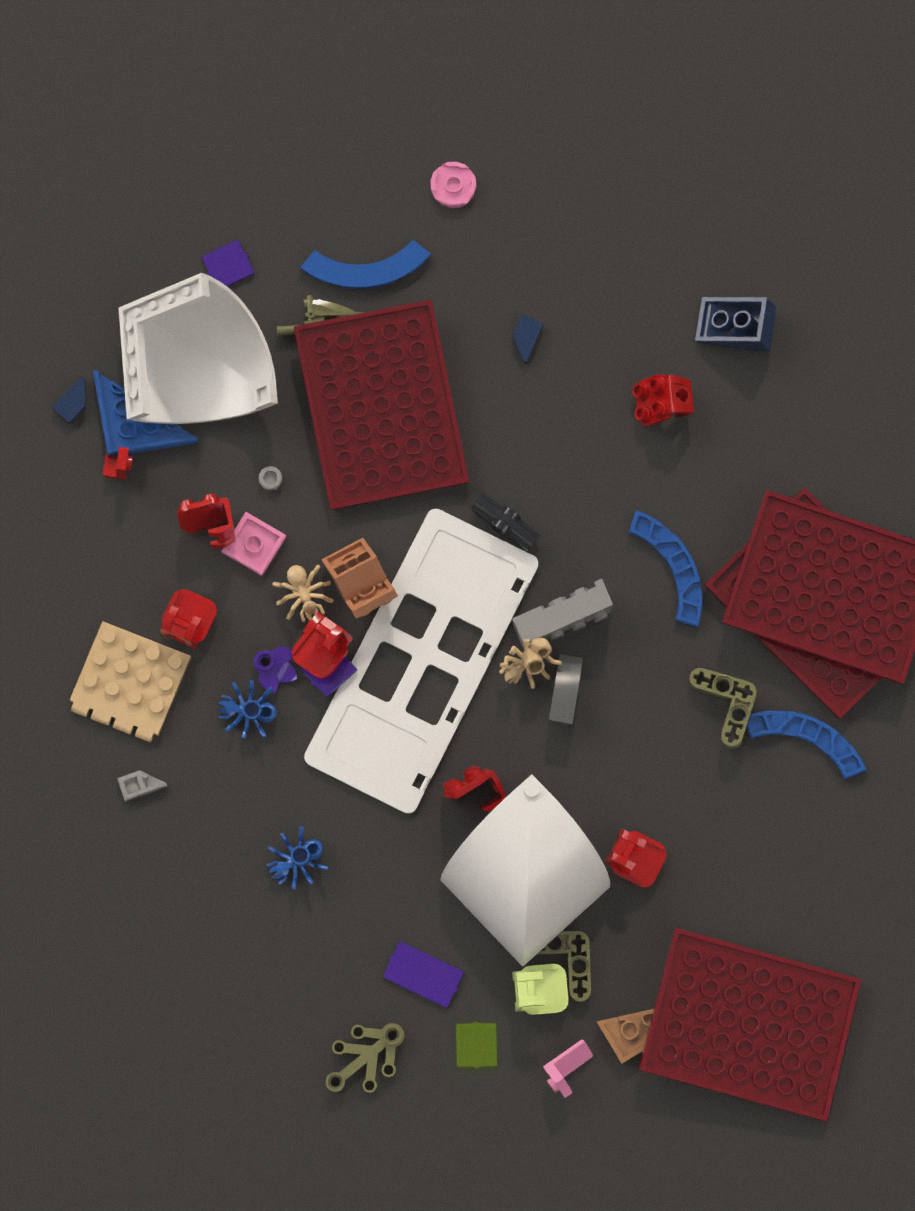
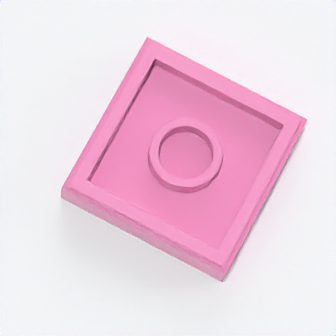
[221,512,287,576]

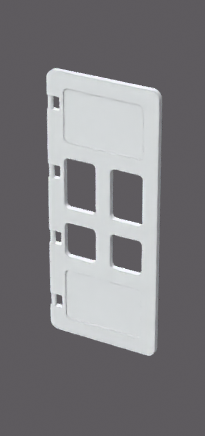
[304,509,538,814]

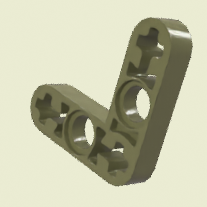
[689,668,757,749]
[536,931,591,1002]

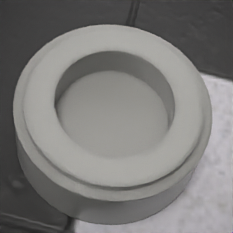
[259,466,283,491]

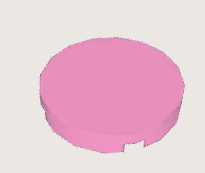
[430,162,476,208]

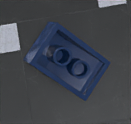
[695,297,777,351]

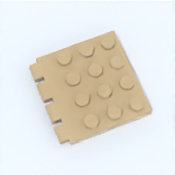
[70,621,191,742]

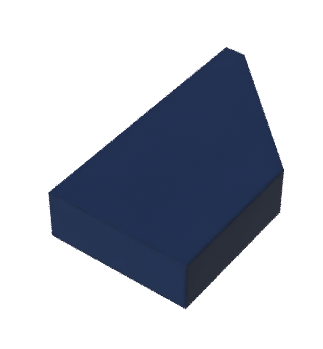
[513,315,543,364]
[52,377,86,424]

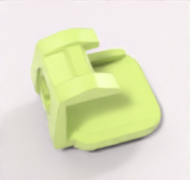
[512,964,568,1015]

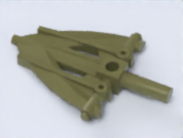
[277,295,364,336]

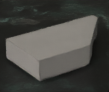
[117,770,167,802]

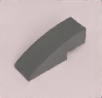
[548,654,583,727]

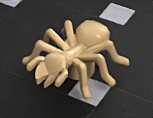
[272,565,333,622]
[499,638,562,689]

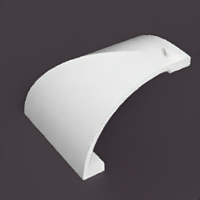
[119,273,278,424]
[440,775,610,967]

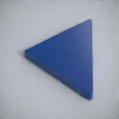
[93,370,198,457]

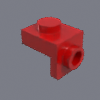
[103,447,133,480]

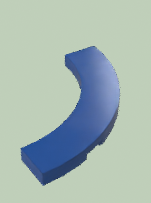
[300,240,431,289]
[628,510,702,628]
[742,710,867,780]

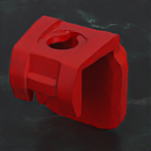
[632,374,694,426]
[177,494,236,549]
[159,589,217,650]
[292,612,353,679]
[443,765,506,812]
[604,828,667,888]

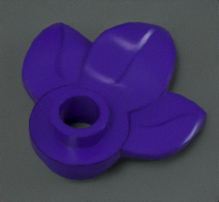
[253,646,297,693]

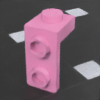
[543,1040,593,1098]

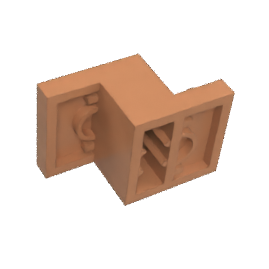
[321,538,398,619]

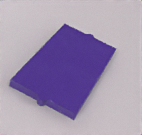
[383,941,464,1008]

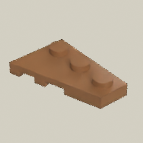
[596,1009,654,1064]

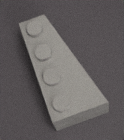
[512,579,613,648]

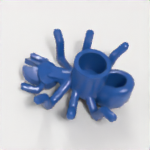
[218,680,277,739]
[267,826,328,890]

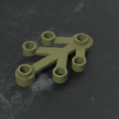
[326,1023,404,1093]

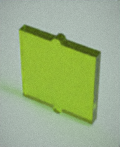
[456,1021,497,1069]

